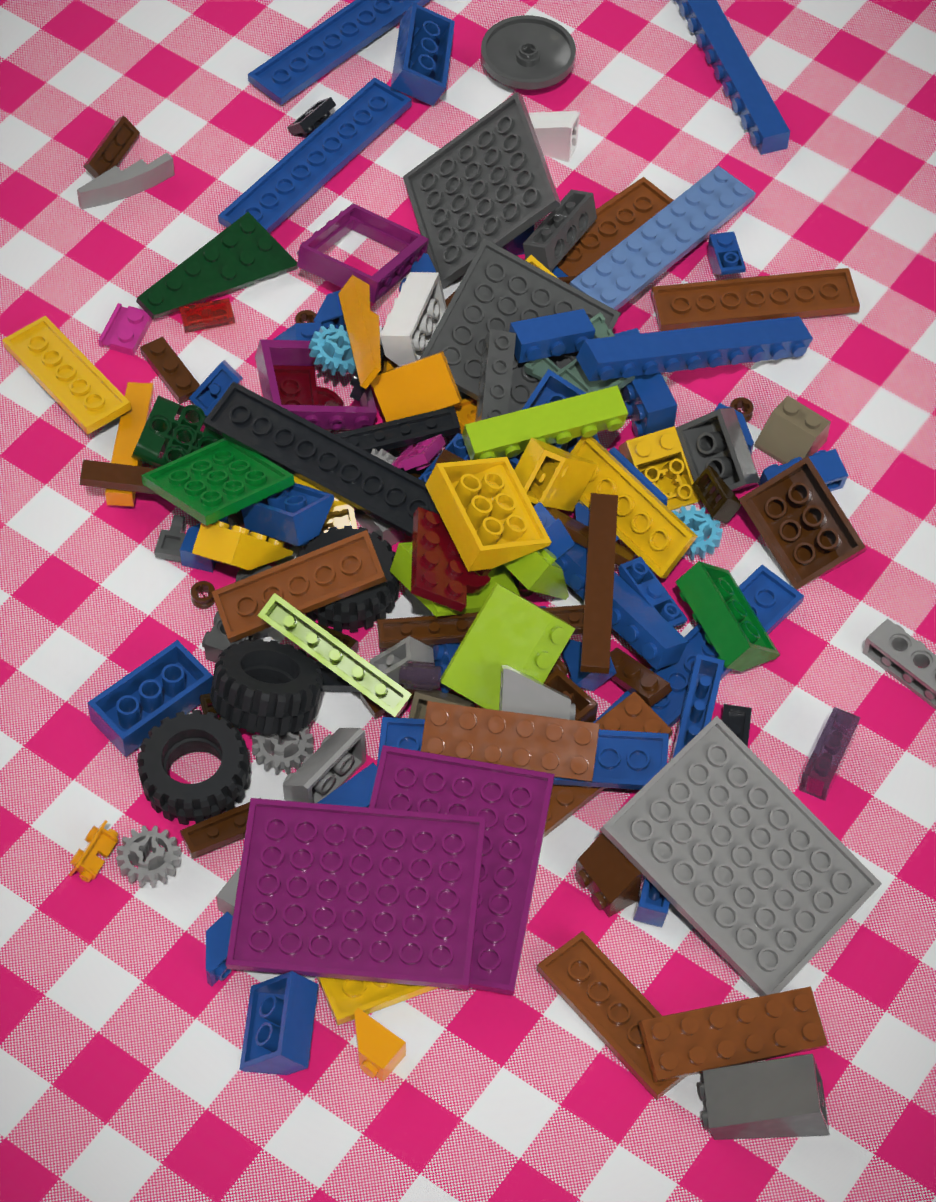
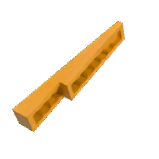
[338,275,381,389]
[105,382,154,507]

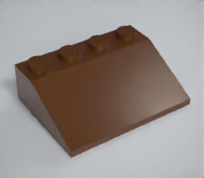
[739,456,867,590]

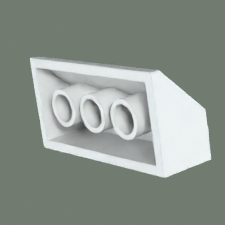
[380,272,447,366]

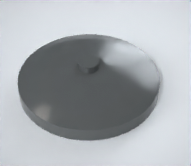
[481,15,576,90]

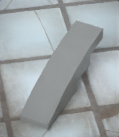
[77,153,175,209]

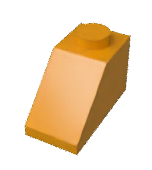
[354,1008,406,1082]

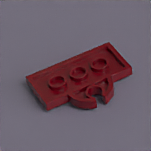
[273,365,344,432]
[411,507,491,612]

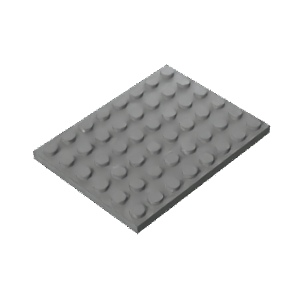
[600,716,882,996]

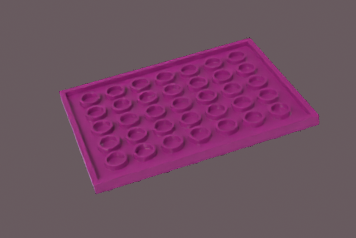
[369,745,555,996]
[226,798,486,990]

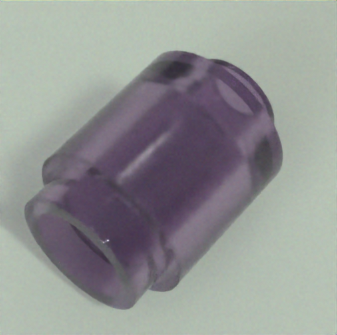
[399,661,441,691]

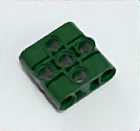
[131,395,224,468]

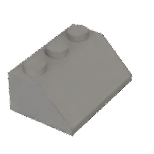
[283,728,366,803]

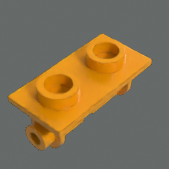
[69,820,119,882]

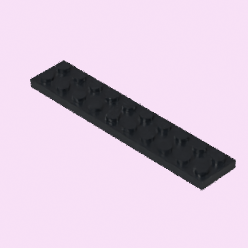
[203,381,440,538]

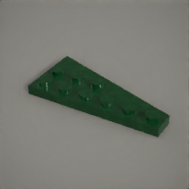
[136,212,298,320]

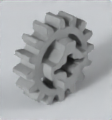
[252,725,313,775]
[116,826,181,888]

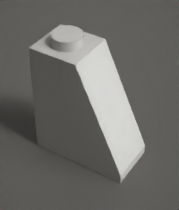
[499,665,576,720]

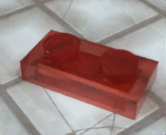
[179,298,235,333]

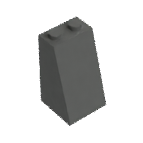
[699,1054,830,1140]

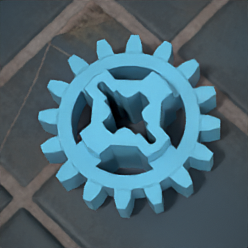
[308,324,356,376]
[672,505,723,560]

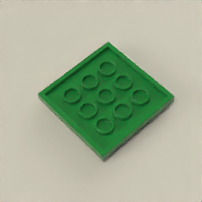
[141,438,295,526]

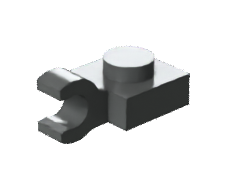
[154,515,187,562]

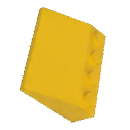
[425,457,552,572]

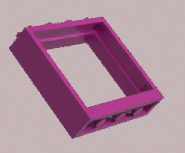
[297,203,429,303]
[255,339,377,430]

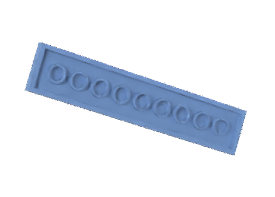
[569,165,756,311]

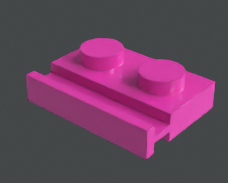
[98,303,153,356]
[392,434,446,471]

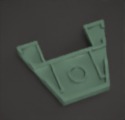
[524,312,635,393]

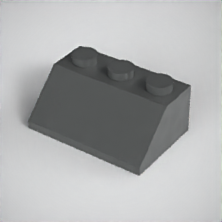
[676,408,760,502]

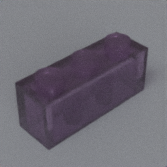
[799,707,861,801]

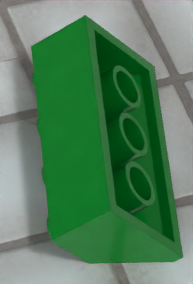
[676,561,780,672]

